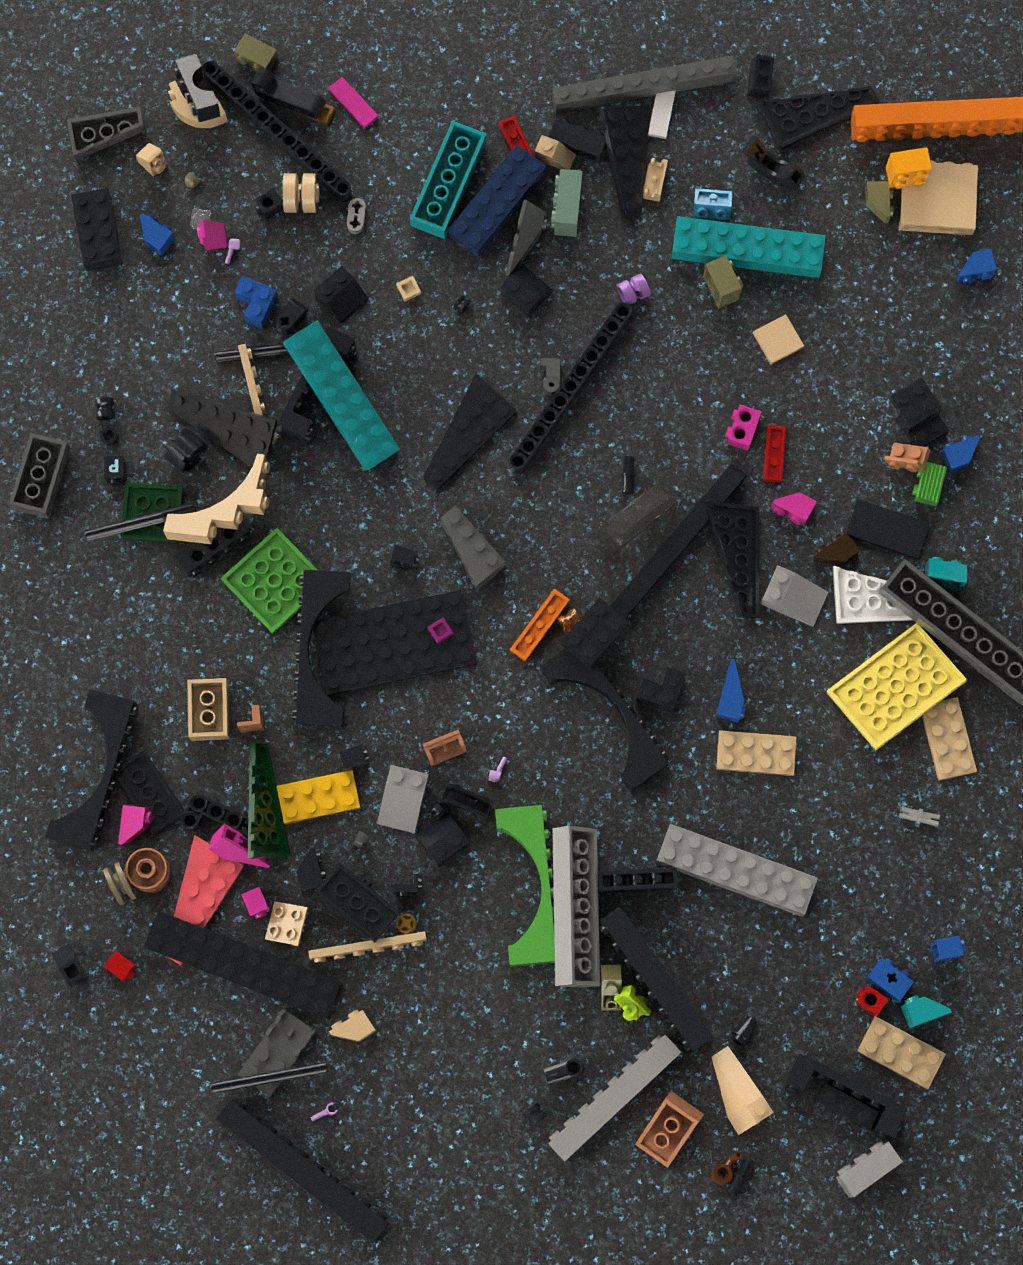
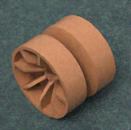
[126,848,171,893]

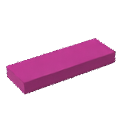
[328,77,379,129]

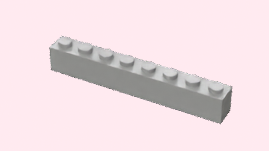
[548,1035,681,1162]

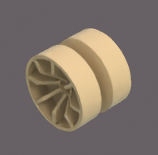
[283,173,320,213]

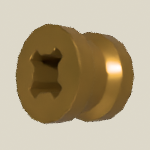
[397,914,417,935]

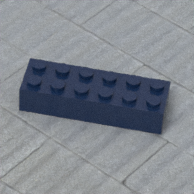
[448,144,547,258]

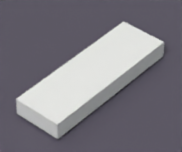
[648,90,676,139]

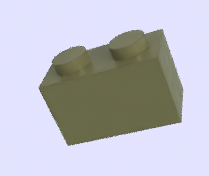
[234,33,278,72]

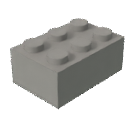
[835,1141,903,1198]

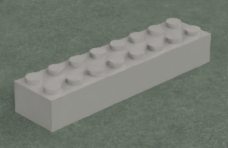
[656,824,818,917]
[553,826,600,988]

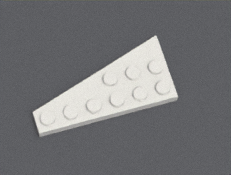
[833,566,912,624]

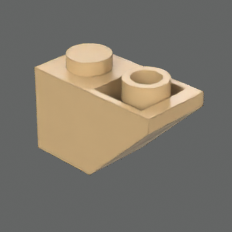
[136,143,167,177]
[329,1009,376,1042]

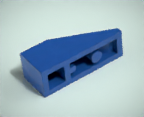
[716,659,746,723]

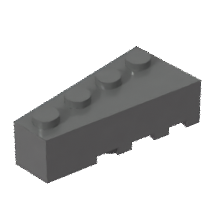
[67,107,146,161]
[441,505,505,591]

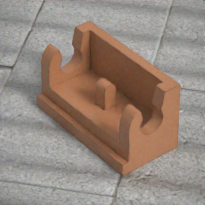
[423,729,467,766]

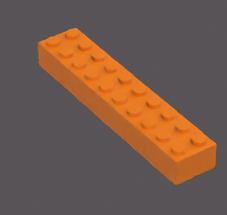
[850,97,1023,142]

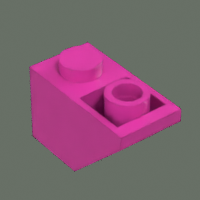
[197,220,228,250]
[771,493,817,525]

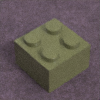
[703,255,743,309]

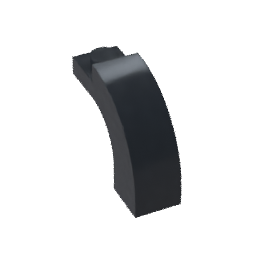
[743,136,805,190]

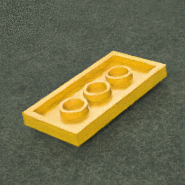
[277,770,361,824]

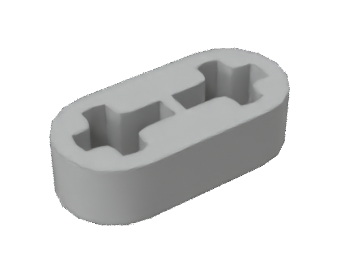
[347,198,366,234]

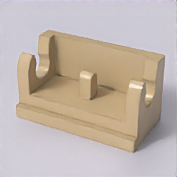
[643,158,668,202]

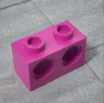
[725,405,761,451]

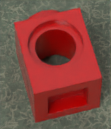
[104,951,137,982]
[855,986,888,1017]

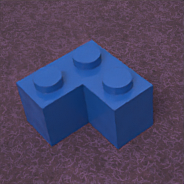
[235,276,278,330]

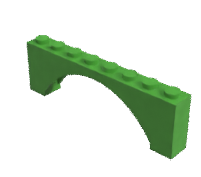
[495,805,555,967]

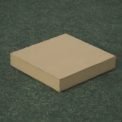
[753,314,804,365]

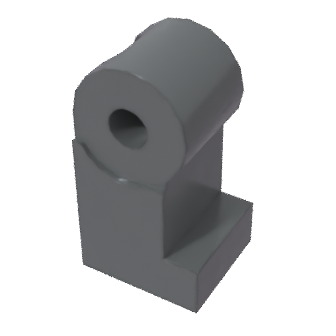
[541,358,560,396]

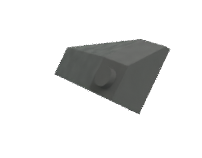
[505,200,548,281]

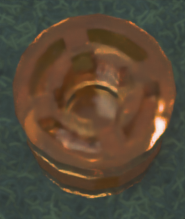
[557,608,581,634]

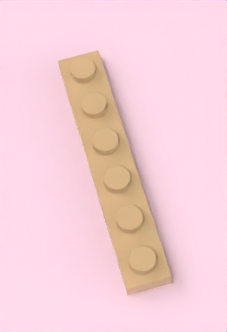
[308,931,427,963]

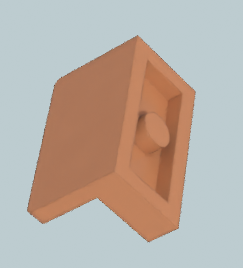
[237,705,264,733]

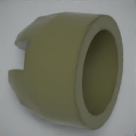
[184,172,201,188]

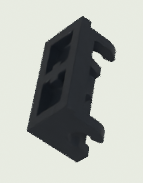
[747,54,774,98]

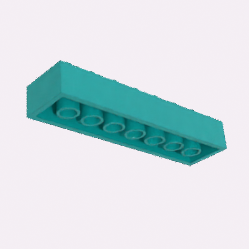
[671,216,826,278]
[282,320,400,471]

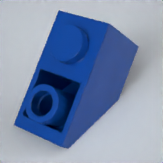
[140,213,175,256]
[957,249,997,284]
[941,435,980,474]

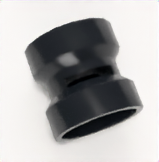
[95,397,115,421]

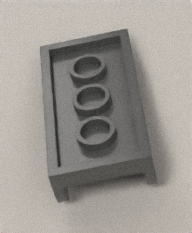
[238,1009,316,1097]

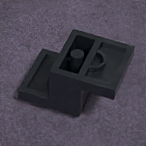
[889,377,949,447]

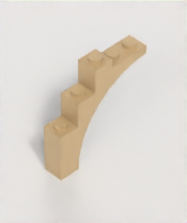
[163,454,270,544]

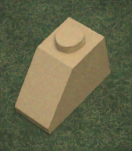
[535,135,576,170]

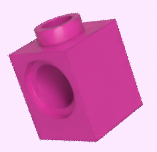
[241,887,270,919]

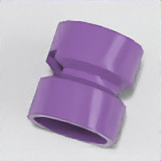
[616,273,651,305]

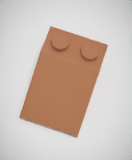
[635,1091,704,1168]

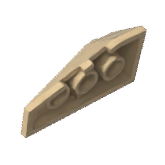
[711,1046,774,1135]

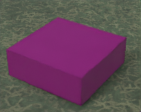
[427,617,454,644]

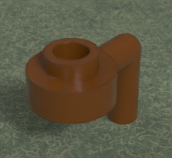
[711,1151,742,1185]

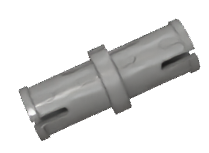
[899,806,940,827]

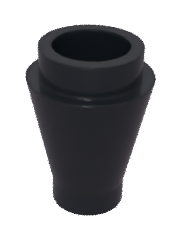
[731,1016,757,1047]

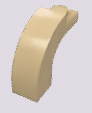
[168,81,228,128]

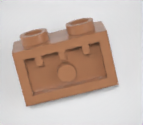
[884,443,931,472]

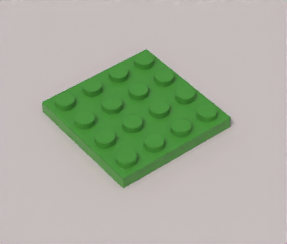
[220,528,317,634]

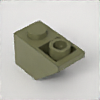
[865,181,894,223]
[601,965,622,1011]

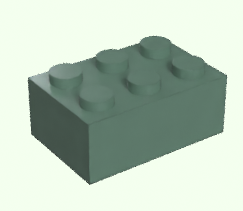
[551,169,582,237]

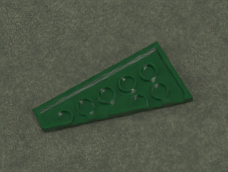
[248,743,291,859]

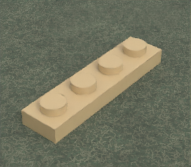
[238,344,267,416]

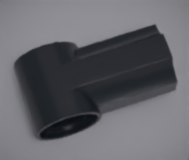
[543,1059,584,1086]

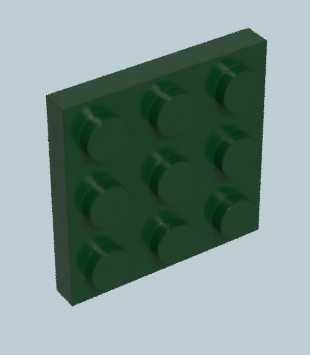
[120,483,183,543]

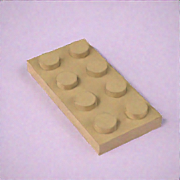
[922,697,977,781]
[716,730,796,776]
[857,1016,946,1089]

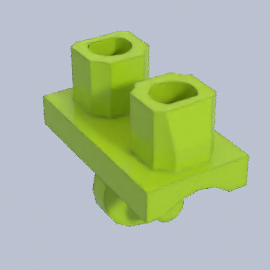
[614,985,651,1021]

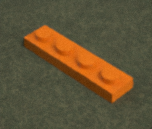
[510,589,570,661]

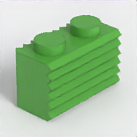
[912,462,947,507]

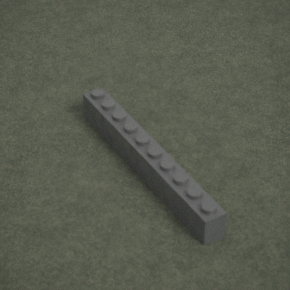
[552,55,737,114]

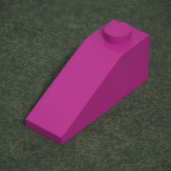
[209,824,272,868]

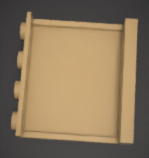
[898,160,978,235]

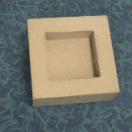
[396,276,421,302]

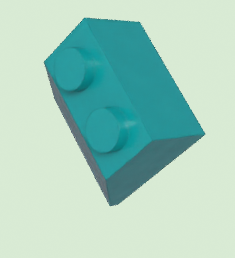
[925,557,967,591]
[901,995,952,1029]

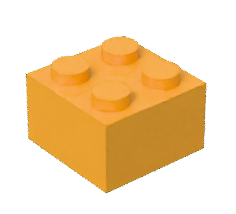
[886,147,932,189]

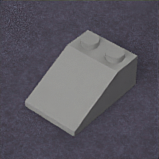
[761,565,828,627]
[377,765,429,834]

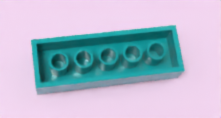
[410,121,487,239]

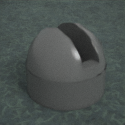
[353,831,369,848]

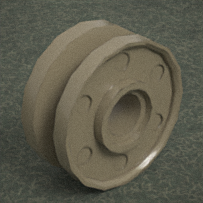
[103,862,137,906]

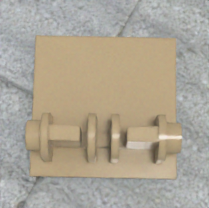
[265,901,308,947]

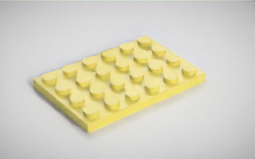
[827,623,967,750]

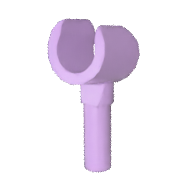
[225,239,240,264]
[489,757,507,782]
[311,1102,338,1121]

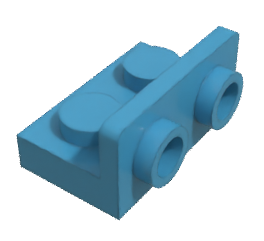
[693,188,732,220]

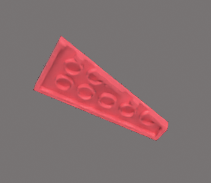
[168,835,244,966]

